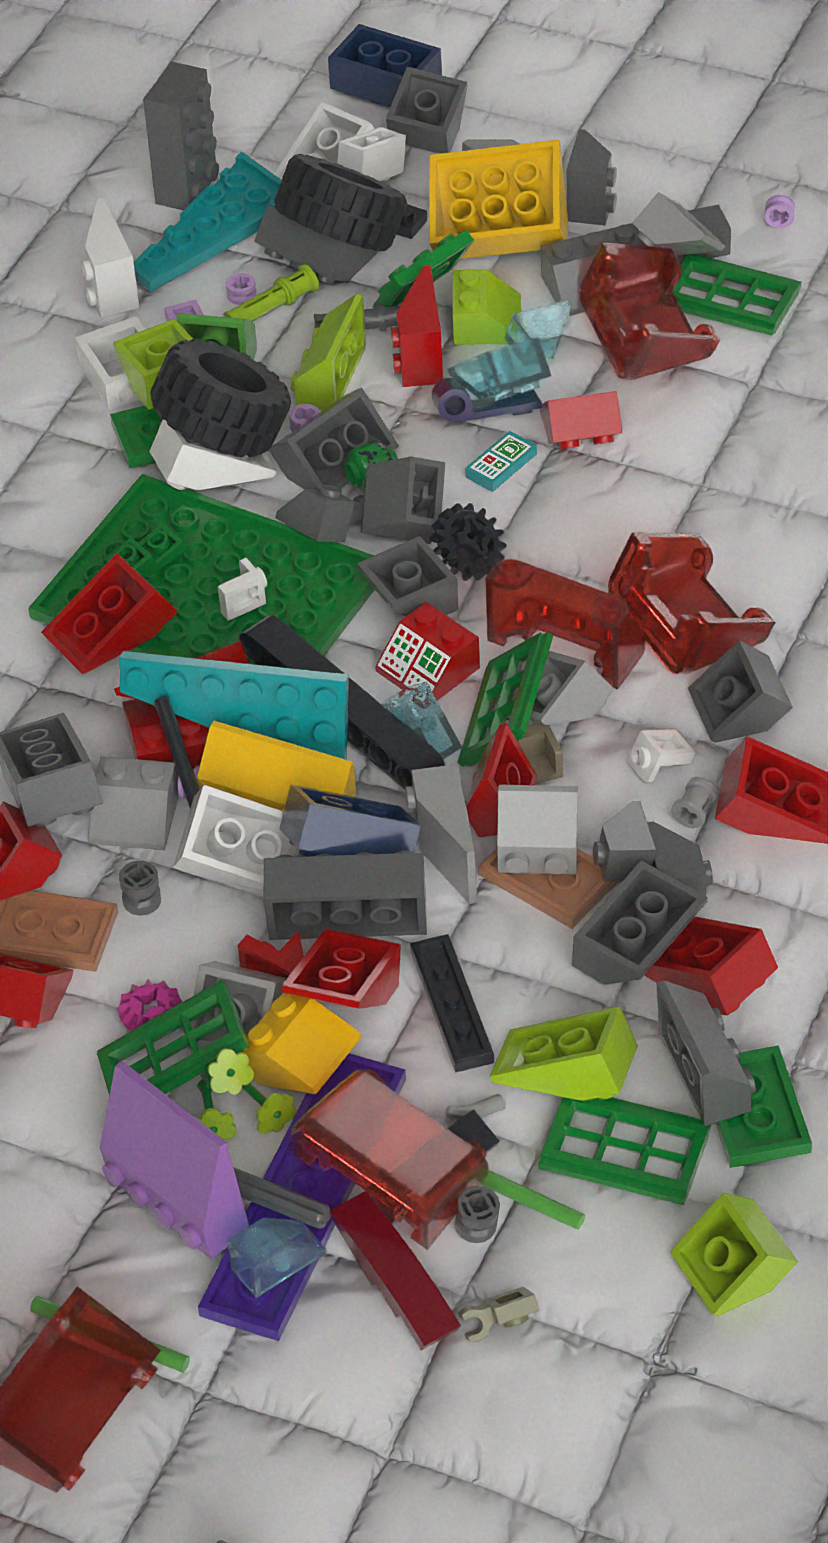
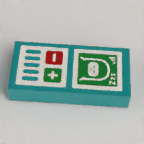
[465,431,537,492]

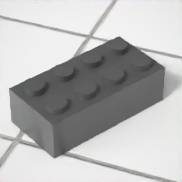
[143,61,219,211]
[0,713,103,827]
[263,851,427,940]

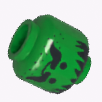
[344,440,398,491]

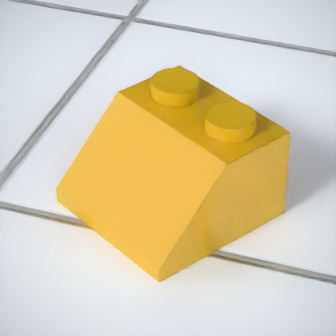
[239,993,362,1094]

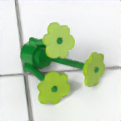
[196,1048,296,1140]

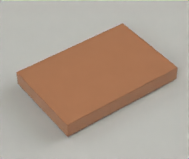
[478,848,619,929]
[0,890,118,972]

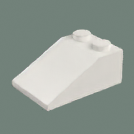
[274,102,374,180]
[81,197,139,318]
[149,420,277,490]
[173,785,304,890]

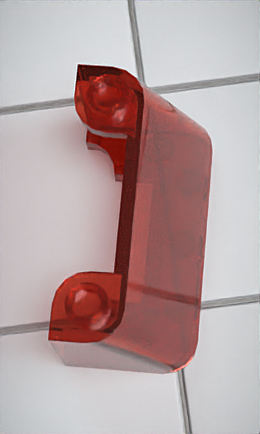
[580,242,720,380]
[608,532,776,674]
[485,559,646,690]
[291,1069,489,1250]
[0,1286,161,1493]

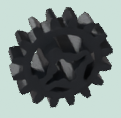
[429,503,507,581]

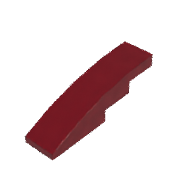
[330,1191,461,1351]

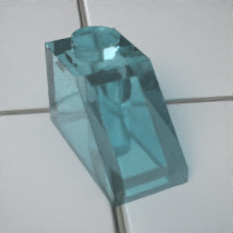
[505,300,572,367]
[381,681,462,759]
[228,1218,327,1298]

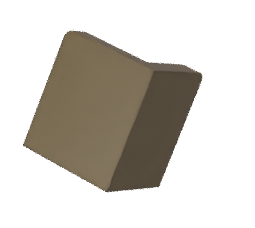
[517,723,563,785]

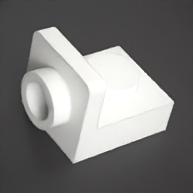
[218,558,267,621]
[627,729,695,783]

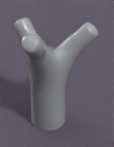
[445,1094,505,1119]

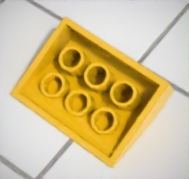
[429,139,568,259]

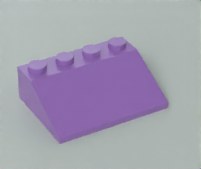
[100,1061,250,1259]

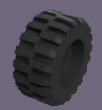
[274,154,407,252]
[150,339,291,457]

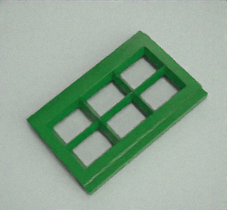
[659,254,802,335]
[457,632,553,767]
[97,979,249,1096]
[538,1097,711,1205]

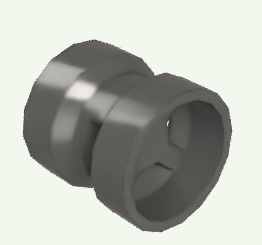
[119,861,161,916]
[455,1185,500,1243]

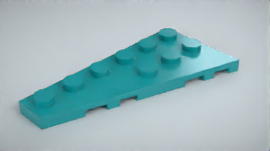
[134,151,281,292]
[119,651,349,760]

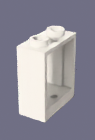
[74,316,146,411]

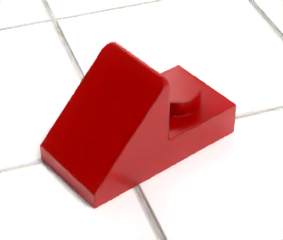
[238,932,304,994]

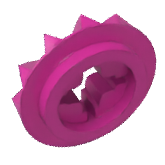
[118,979,182,1031]

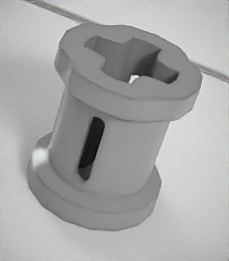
[671,777,719,828]

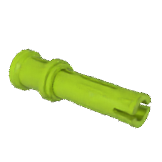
[223,264,319,322]

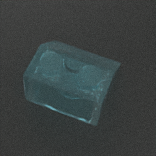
[447,337,552,402]

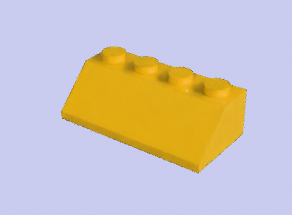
[197,721,356,812]

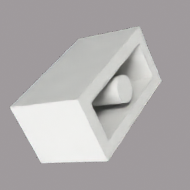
[338,127,406,181]

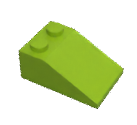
[489,1006,638,1101]

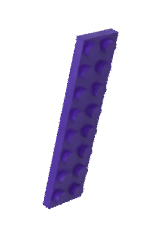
[198,1053,406,1341]

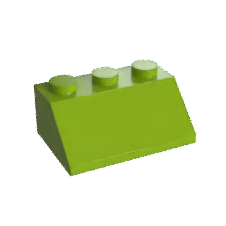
[291,294,366,410]

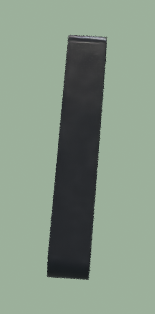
[239,614,446,790]

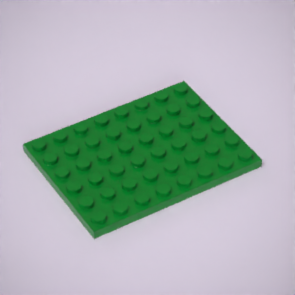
[28,474,375,665]

